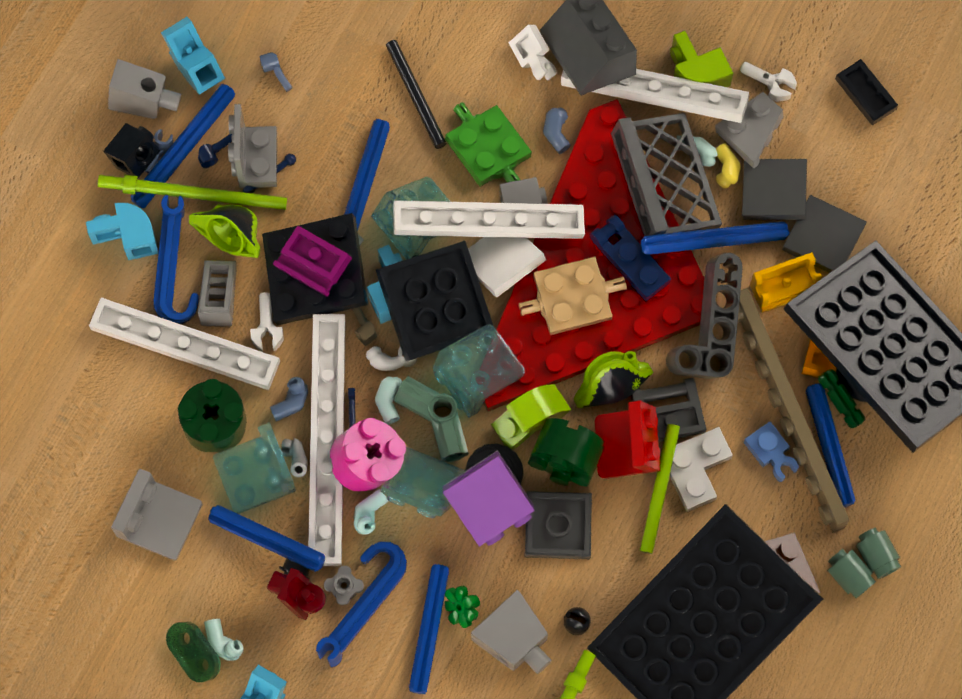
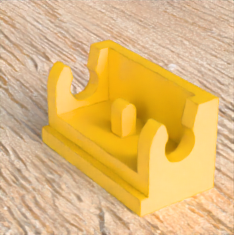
[750,252,822,313]

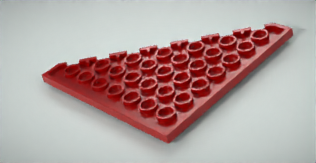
[475,99,718,412]

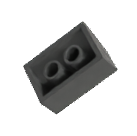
[540,0,637,96]

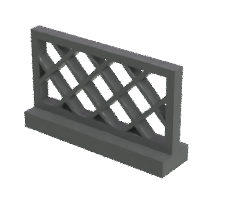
[611,113,722,236]

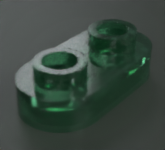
[166,621,221,682]

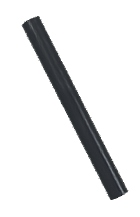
[386,40,447,149]

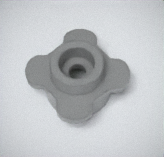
[324,566,364,605]

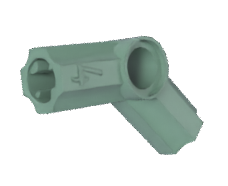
[394,376,469,462]

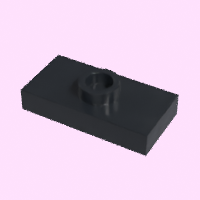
[835,59,898,125]

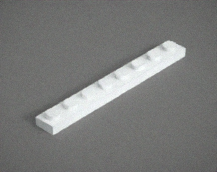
[308,314,346,566]

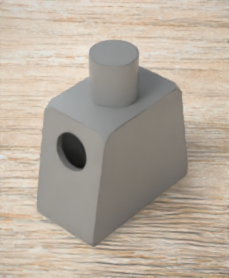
[108,59,181,119]
[471,590,552,674]

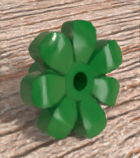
[445,586,480,628]

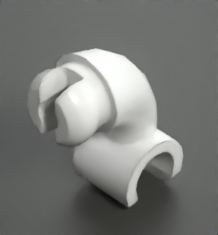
[366,346,417,371]

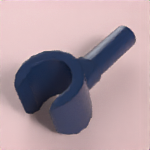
[198,134,232,168]

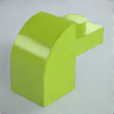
[670,30,733,87]
[491,384,571,450]

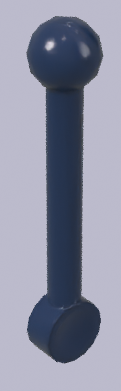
[242,153,296,193]
[348,388,356,428]

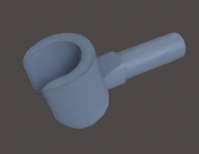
[260,52,293,92]
[145,129,173,173]

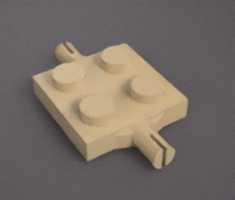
[519,257,627,335]

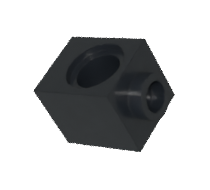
[103,123,160,179]

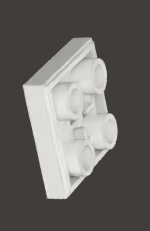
[468,237,546,298]

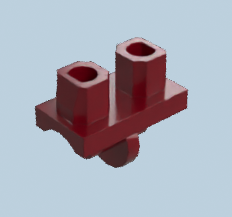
[267,568,326,620]

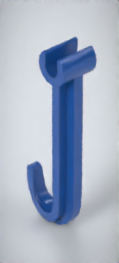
[153,195,199,324]
[316,542,407,667]

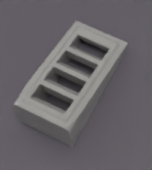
[198,261,237,327]

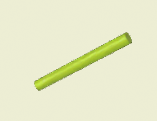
[640,424,680,554]

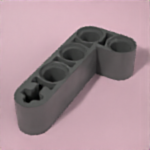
[666,253,743,379]

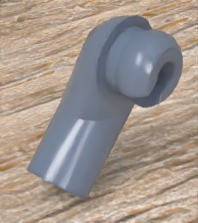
[543,107,571,154]
[270,377,308,422]

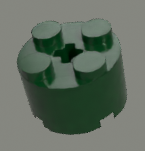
[178,379,247,453]
[528,418,604,487]

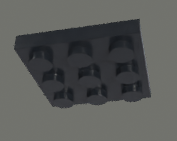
[262,213,368,325]
[376,241,495,361]

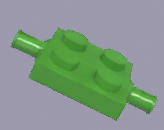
[445,102,532,187]

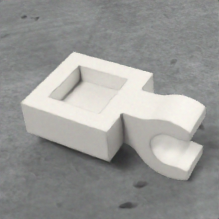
[508,24,557,80]

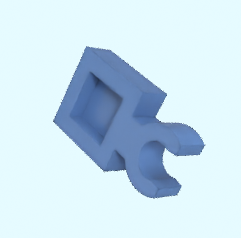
[743,421,799,482]

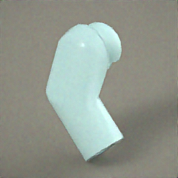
[676,135,718,167]
[375,376,402,425]
[353,489,388,535]
[204,619,244,661]

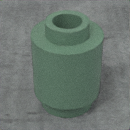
[856,528,901,579]
[827,549,876,598]

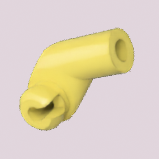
[716,143,741,189]

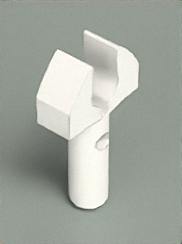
[740,62,797,102]
[250,292,284,352]

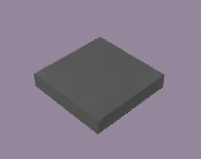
[742,159,807,220]
[782,195,867,273]
[525,491,592,559]

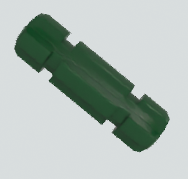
[818,369,865,428]

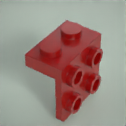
[594,400,660,479]

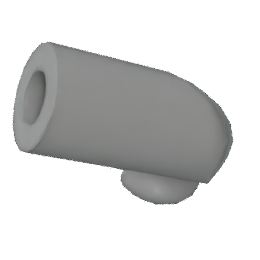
[281,438,308,477]

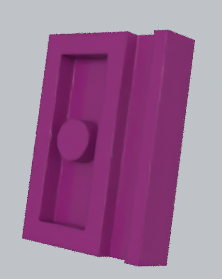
[273,225,352,297]

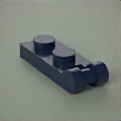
[589,215,671,302]

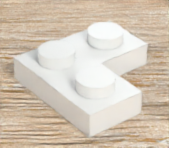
[660,427,733,512]

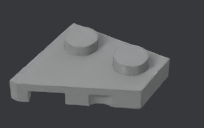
[715,92,784,168]

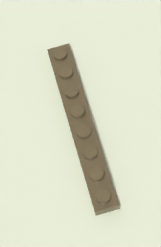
[738,288,849,532]

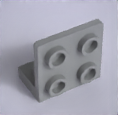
[228,104,277,188]
[111,468,203,561]

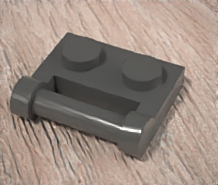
[630,378,707,442]

